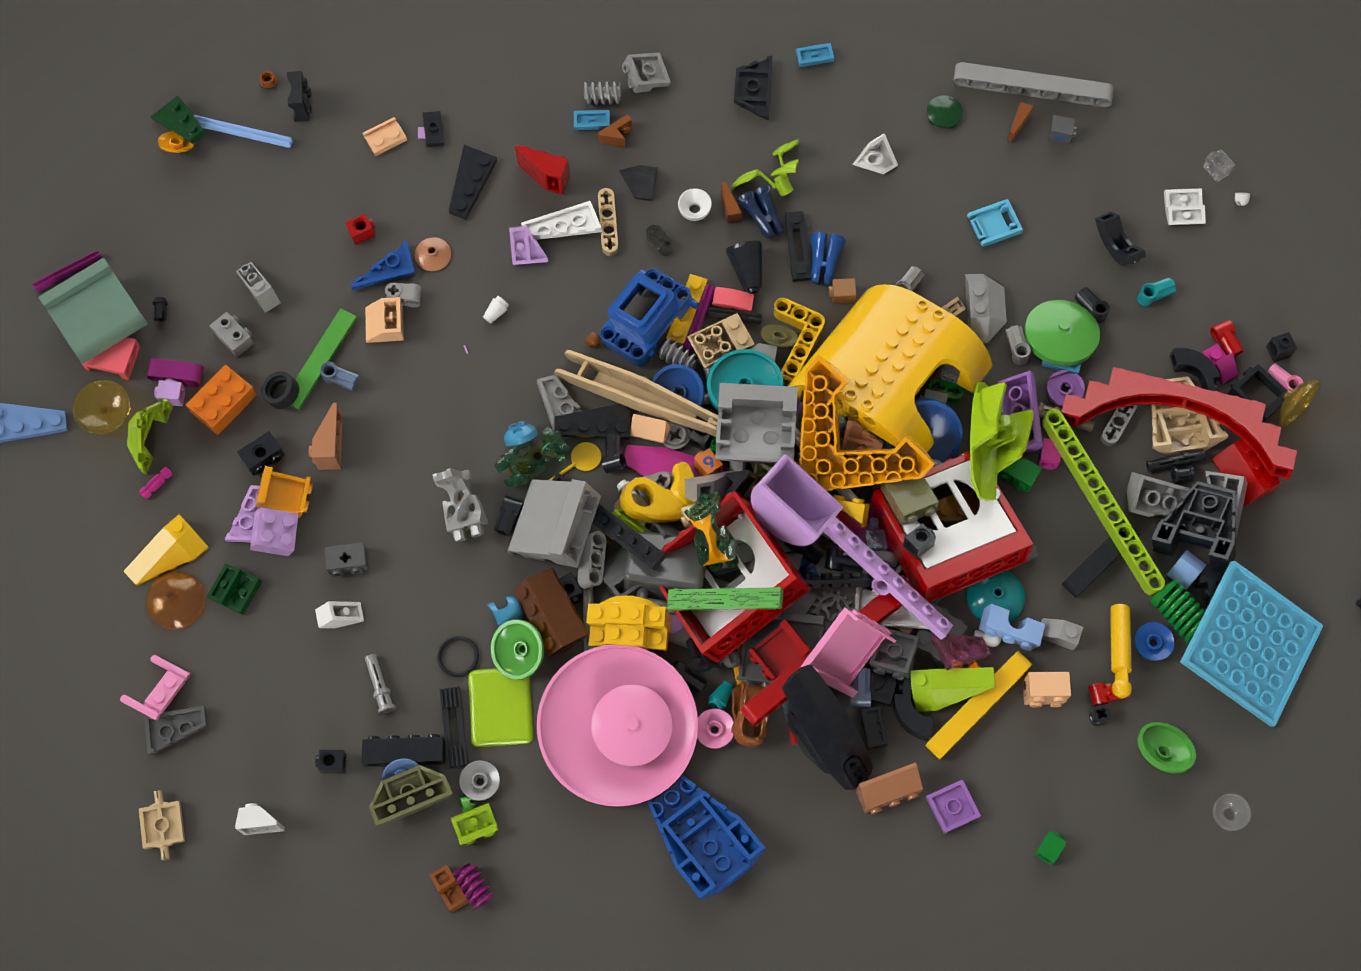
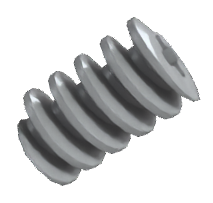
[584,81,621,105]
[659,337,699,370]

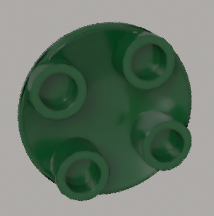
[927,95,963,128]

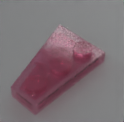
[930,633,992,671]

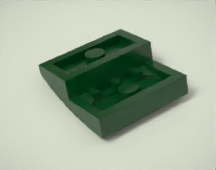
[207,563,262,615]

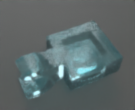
[864,518,887,551]

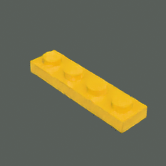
[666,274,708,346]

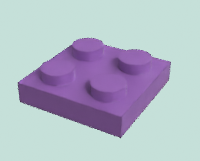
[926,779,981,834]

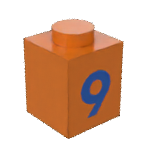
[693,448,723,476]

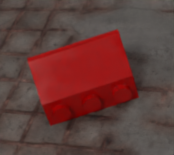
[1211,439,1281,507]

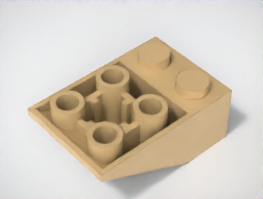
[687,313,755,369]

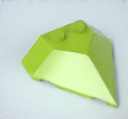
[127,399,173,475]

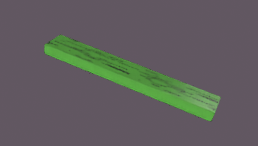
[667,587,783,611]

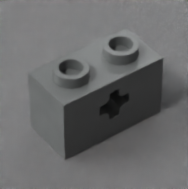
[325,542,368,576]

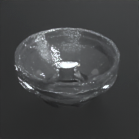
[1213,794,1251,831]

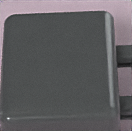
[623,531,709,615]

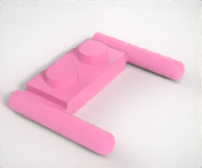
[120,655,190,720]

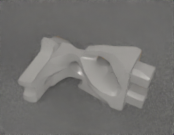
[432,468,488,542]

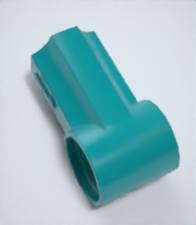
[1137,278,1176,307]

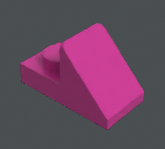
[1202,343,1239,385]

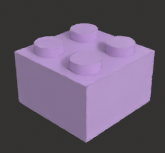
[250,507,298,556]

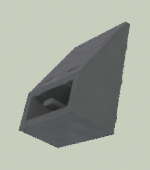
[602,547,640,597]

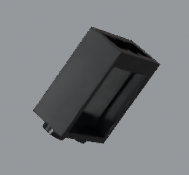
[1228,364,1291,423]

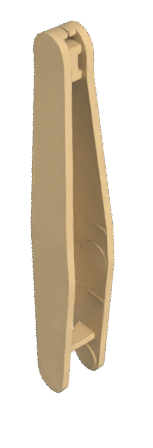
[554,350,718,437]

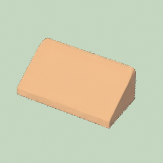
[630,414,671,444]

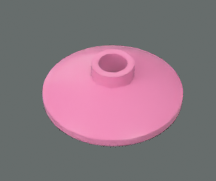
[697,709,734,749]

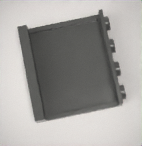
[736,612,825,687]

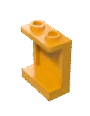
[255,466,313,518]

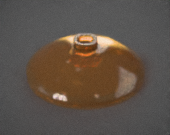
[146,572,205,629]

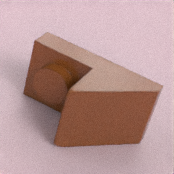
[598,114,632,148]

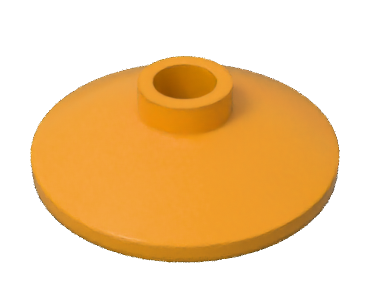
[158,131,195,153]

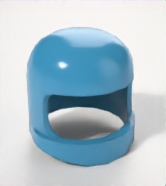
[487,596,523,627]

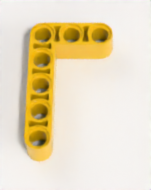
[774,298,825,386]

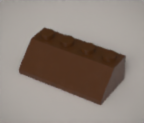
[513,568,589,657]

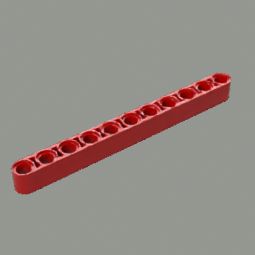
[740,577,917,726]

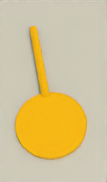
[549,442,601,481]

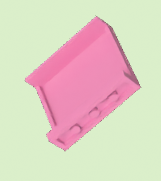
[801,607,896,698]

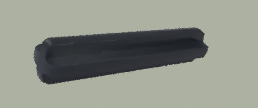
[707,306,763,324]

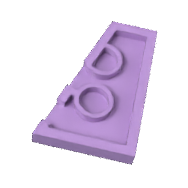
[225,485,260,543]

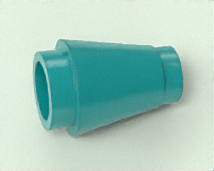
[708,681,733,710]

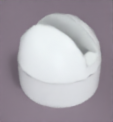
[1235,193,1250,206]

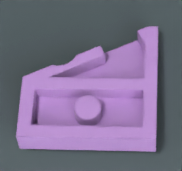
[509,226,548,265]

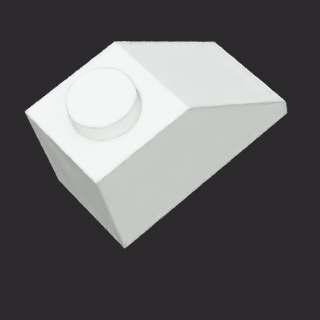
[315,601,364,628]

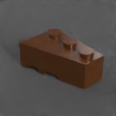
[923,488,980,528]

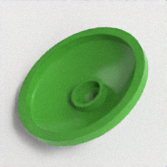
[491,620,544,679]
[1137,722,1196,773]

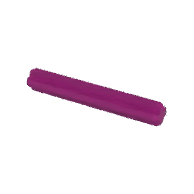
[32,250,102,292]
[683,284,716,352]

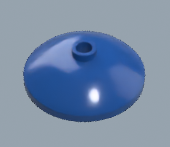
[652,364,705,407]

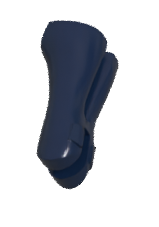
[738,185,784,240]

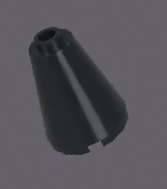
[726,240,762,294]

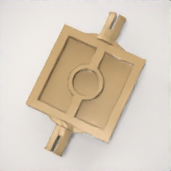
[139,790,185,860]

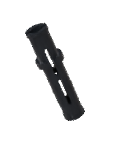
[1146,449,1206,473]

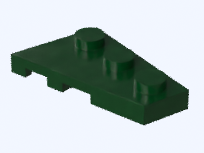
[150,95,207,144]

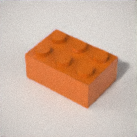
[186,364,257,435]

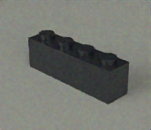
[362,734,445,767]

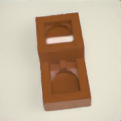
[429,864,469,913]

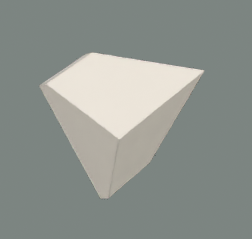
[852,134,898,175]

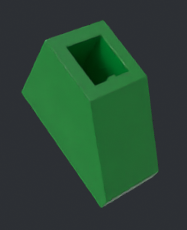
[997,459,1042,493]

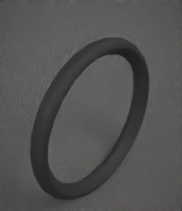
[437,636,479,677]

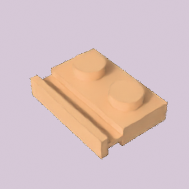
[363,117,407,157]

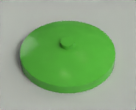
[1024,300,1100,366]

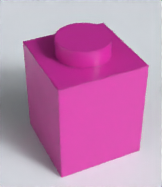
[1038,438,1061,470]

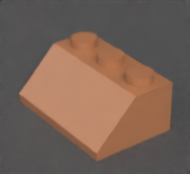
[856,762,923,815]

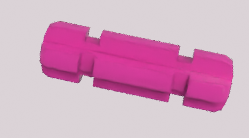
[139,467,173,499]

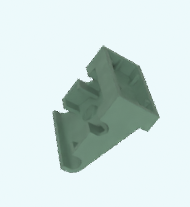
[38,258,148,364]

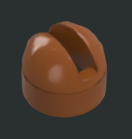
[584,331,601,348]

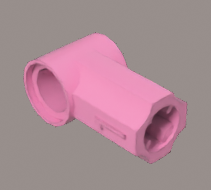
[1267,363,1303,399]

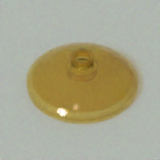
[1279,379,1321,428]
[73,380,131,434]

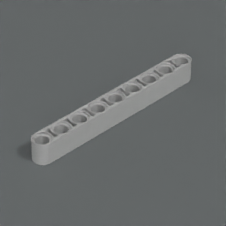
[953,62,1114,107]

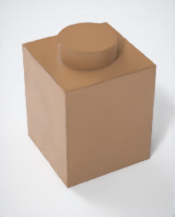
[828,278,856,304]

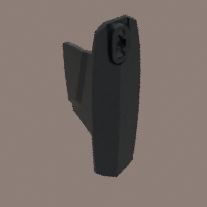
[782,664,873,790]

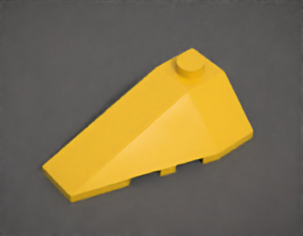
[124,515,209,585]

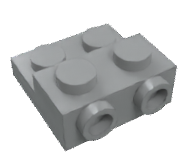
[622,53,671,93]

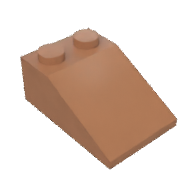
[309,403,343,470]

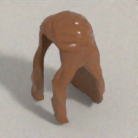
[731,681,769,747]

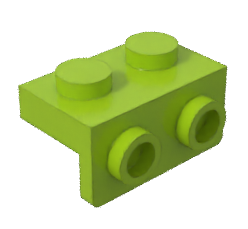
[451,803,498,845]

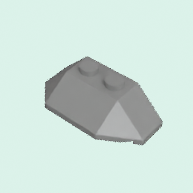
[965,274,1007,344]

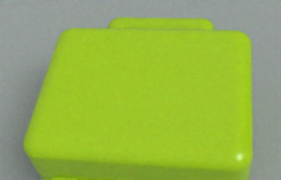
[468,668,534,748]

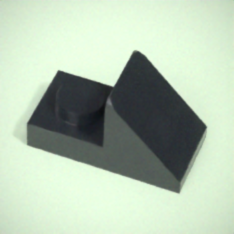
[722,469,760,499]

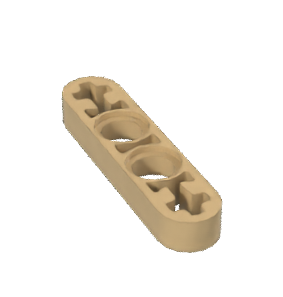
[598,188,618,256]

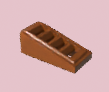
[1007,102,1034,142]
[721,182,742,223]

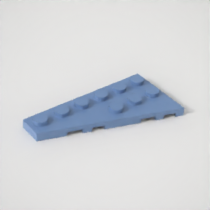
[0,403,69,443]

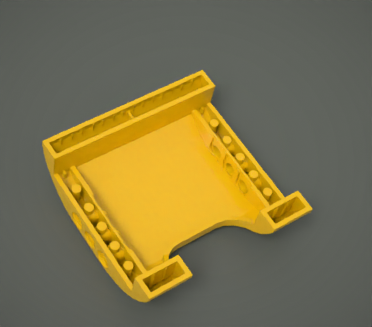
[788,284,993,453]

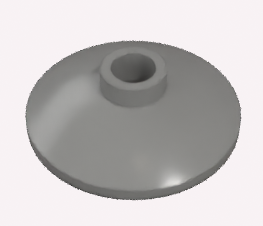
[459,760,500,801]

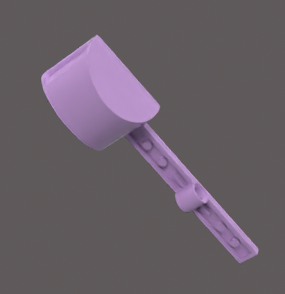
[751,455,953,640]

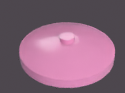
[591,685,672,767]

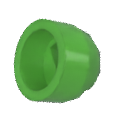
[459,796,476,813]

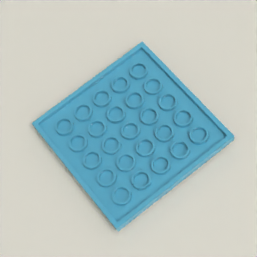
[1180,561,1324,727]

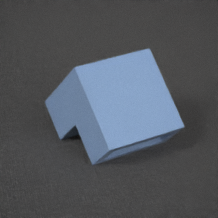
[1167,550,1206,590]

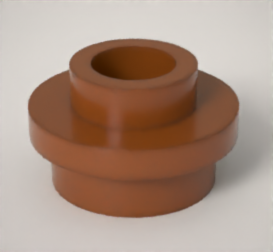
[259,71,277,88]

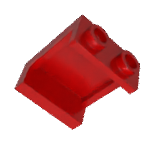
[748,619,811,681]

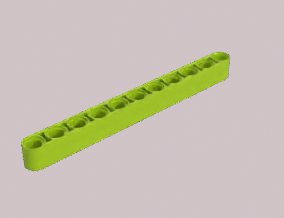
[1042,409,1165,596]

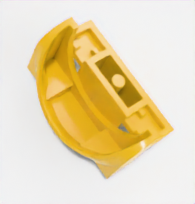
[586,596,673,651]

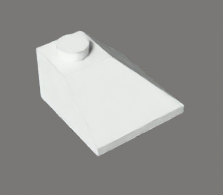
[235,803,285,835]

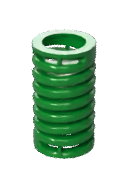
[1150,578,1205,643]

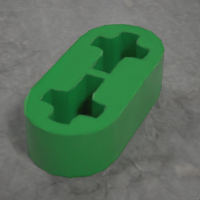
[927,379,964,402]

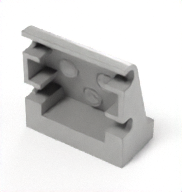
[715,383,798,464]
[507,479,601,568]

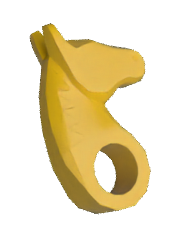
[619,462,713,523]

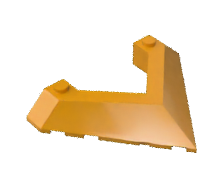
[799,355,935,491]

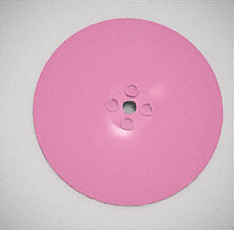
[537,645,698,807]

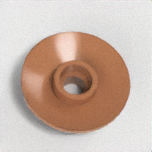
[415,237,451,272]

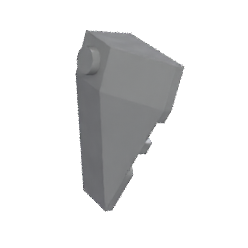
[1126,472,1191,517]

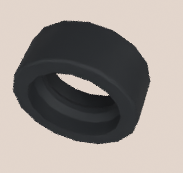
[261,371,300,409]

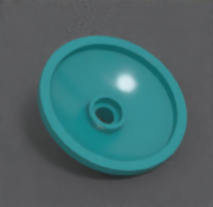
[966,571,1025,623]

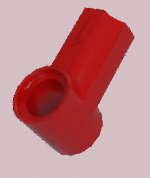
[1210,320,1244,358]
[1088,682,1131,707]

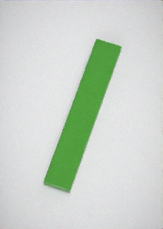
[290,308,357,411]

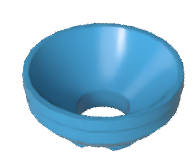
[503,421,538,446]

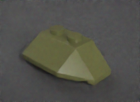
[369,765,453,826]

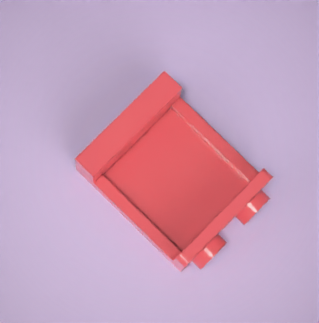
[81,337,141,380]

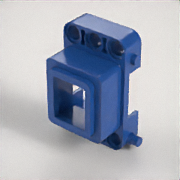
[600,268,699,367]

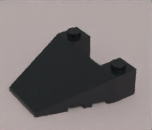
[1152,481,1236,571]

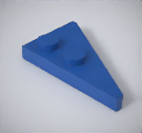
[350,241,415,290]

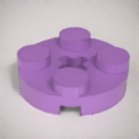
[1046,370,1085,408]

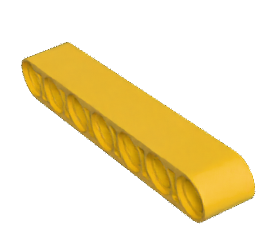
[925,651,1033,760]

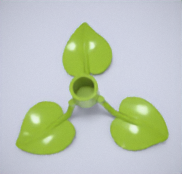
[731,139,800,197]

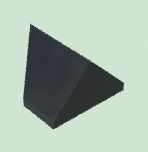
[619,165,658,201]

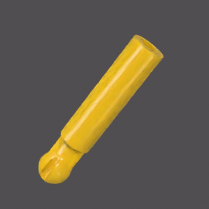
[1110,604,1132,698]

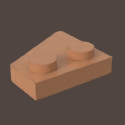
[841,417,883,450]

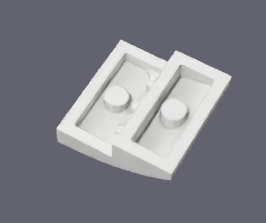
[1164,188,1206,225]

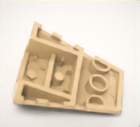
[1152,376,1228,456]

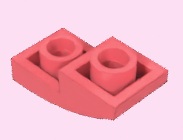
[712,287,754,312]

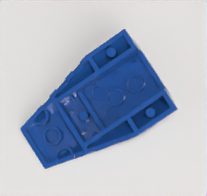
[647,774,766,900]

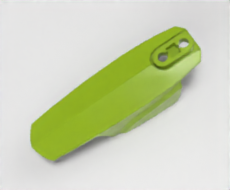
[970,382,1034,501]

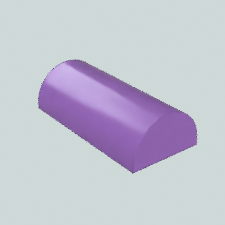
[998,371,1043,454]

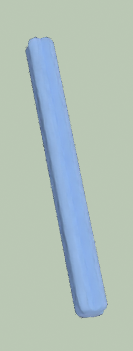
[194,115,293,148]

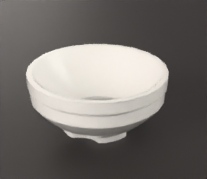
[678,188,711,221]

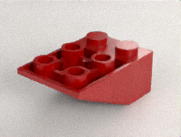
[515,145,570,195]

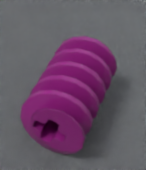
[453,863,494,910]

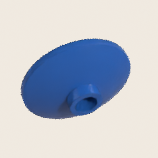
[1134,622,1174,661]

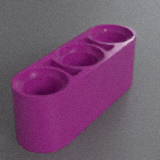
[147,358,204,387]

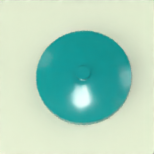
[707,349,783,410]

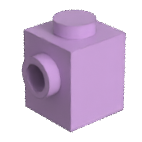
[154,379,186,406]

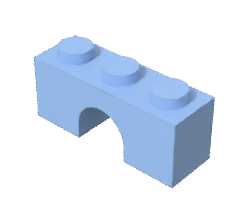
[979,604,1045,651]

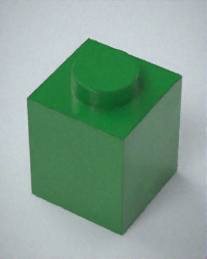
[1034,831,1067,865]

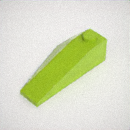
[911,667,995,712]

